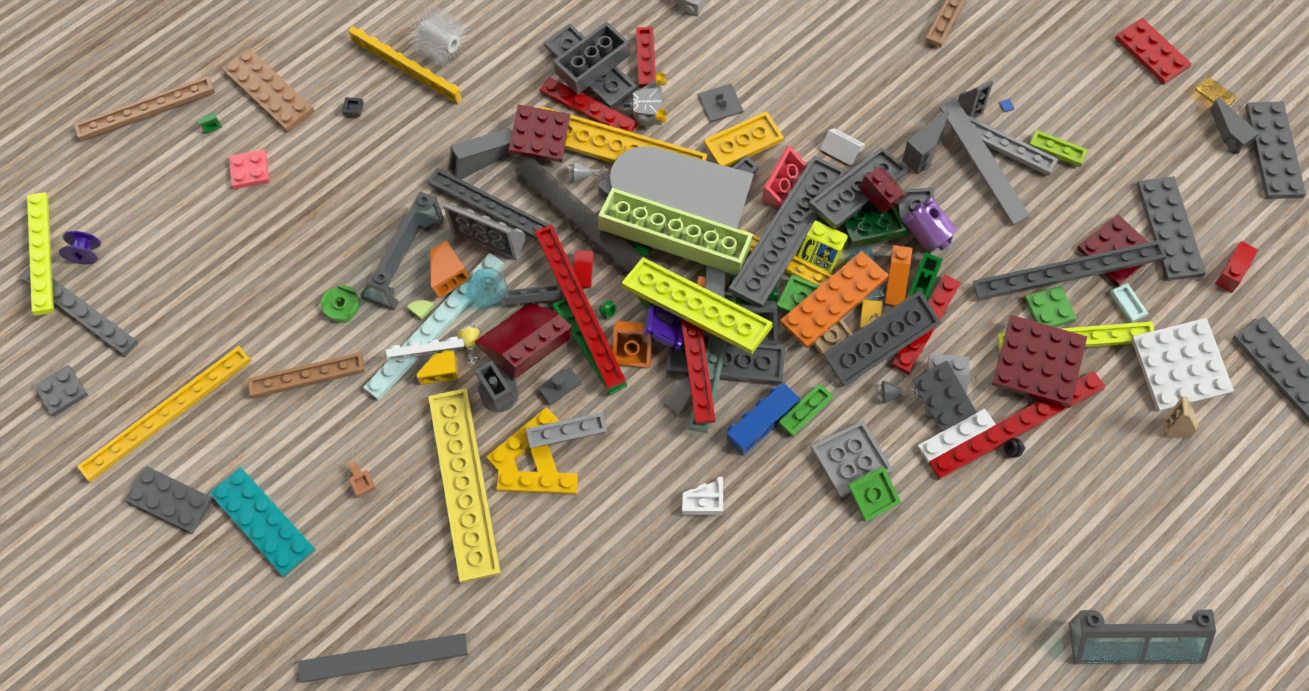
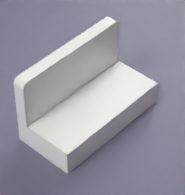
[820,128,865,165]

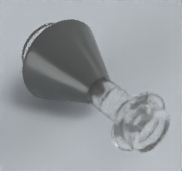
[876,380,921,404]

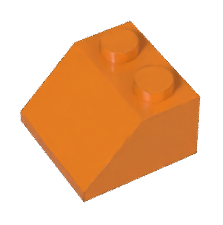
[612,321,653,368]

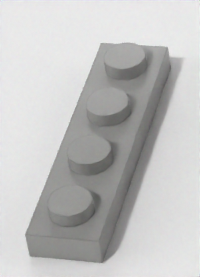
[525,412,607,449]

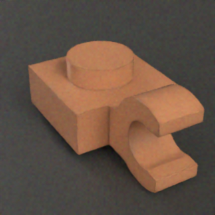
[348,461,376,498]

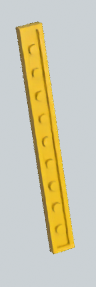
[77,346,251,483]

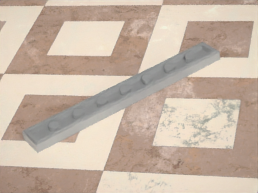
[939,98,1030,226]

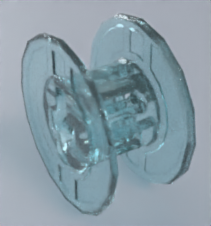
[467,268,507,308]

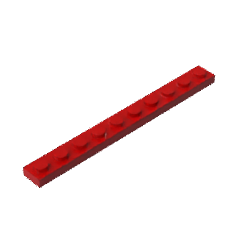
[535,224,626,390]
[929,371,1106,480]

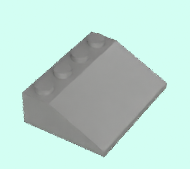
[443,203,527,260]

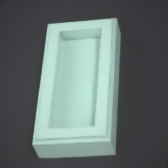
[1110,283,1149,323]

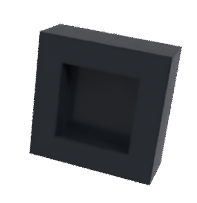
[342,97,364,117]

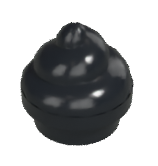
[1004,438,1025,458]

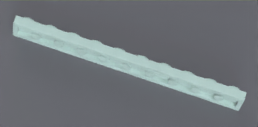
[363,253,505,401]

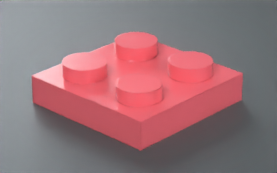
[229,149,269,189]

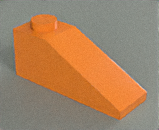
[884,245,912,307]

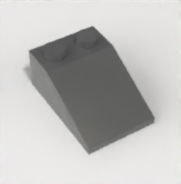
[902,111,949,175]

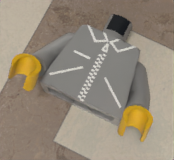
[623,72,668,127]

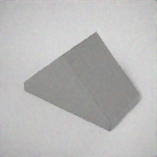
[664,375,692,416]

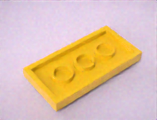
[704,111,784,167]

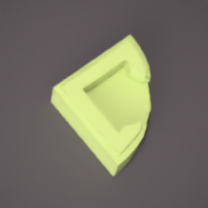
[407,300,434,320]

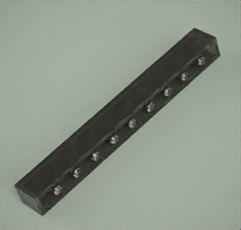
[515,157,644,277]

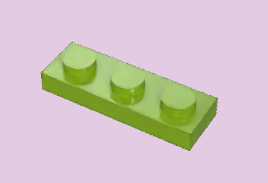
[1030,130,1088,167]

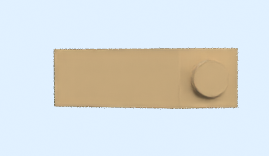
[1164,396,1198,438]

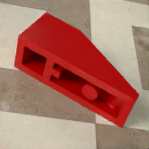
[1215,241,1258,293]

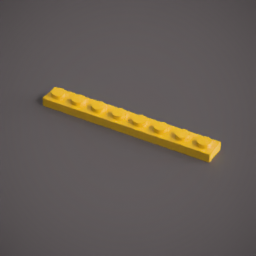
[348,26,462,104]

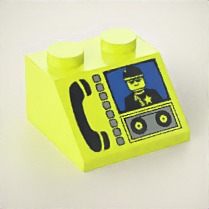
[798,221,849,274]

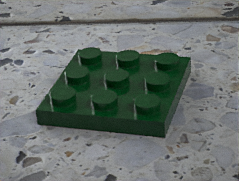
[842,202,907,247]

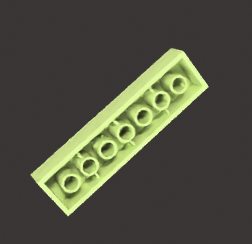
[598,188,753,275]

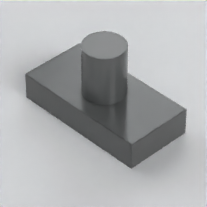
[538,367,581,405]

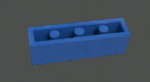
[727,382,800,456]

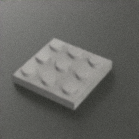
[811,420,893,499]

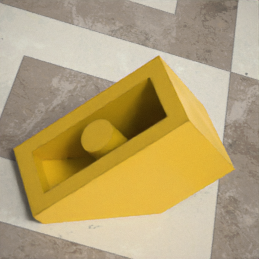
[417,350,459,385]

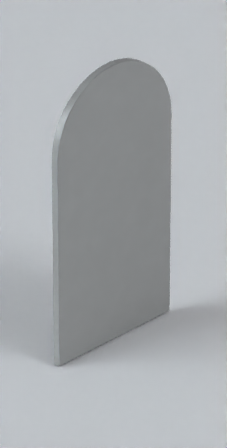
[610,146,754,229]

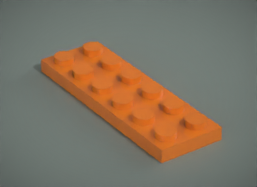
[780,251,889,349]

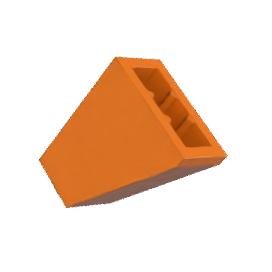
[430,240,471,298]

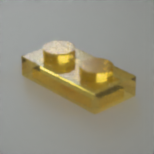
[1195,76,1237,106]

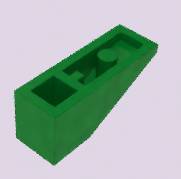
[907,253,943,300]

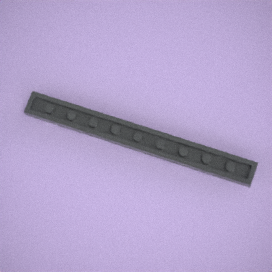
[973,240,1167,300]

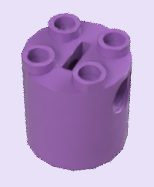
[901,196,957,252]

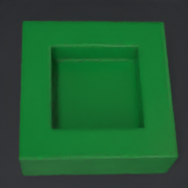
[198,112,222,134]

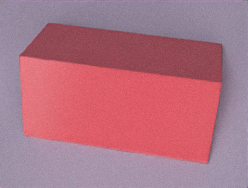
[762,145,808,209]

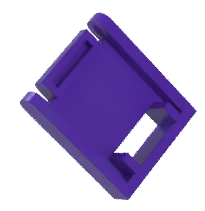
[643,303,683,350]

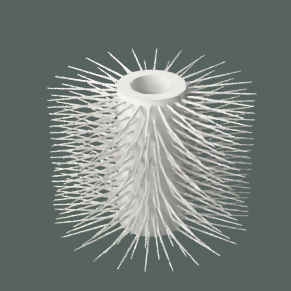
[407,5,469,68]

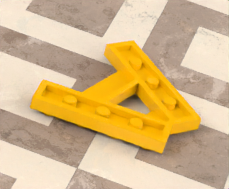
[486,407,578,495]

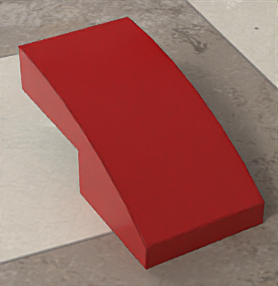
[573,250,594,288]

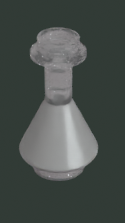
[568,161,608,183]

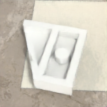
[682,477,723,515]

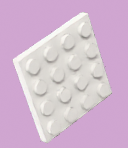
[1131,318,1234,412]

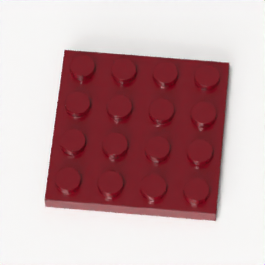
[992,315,1088,408]

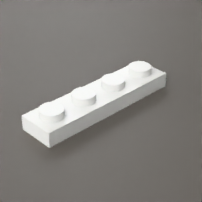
[385,337,464,361]
[917,409,996,464]

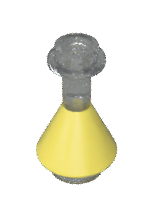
[457,324,480,368]

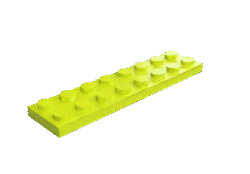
[621,258,773,354]

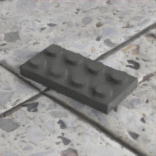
[124,466,214,534]

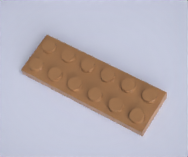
[222,48,314,132]

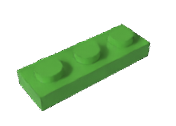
[779,383,834,437]

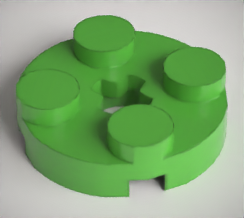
[321,285,360,323]

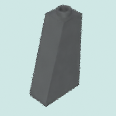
[448,128,512,179]

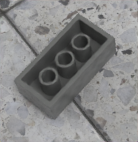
[553,22,631,94]

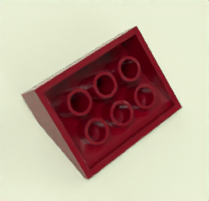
[475,303,572,380]

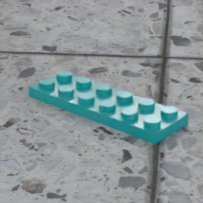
[209,466,316,578]

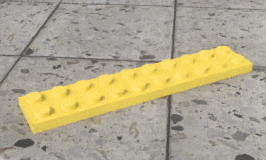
[428,388,501,584]

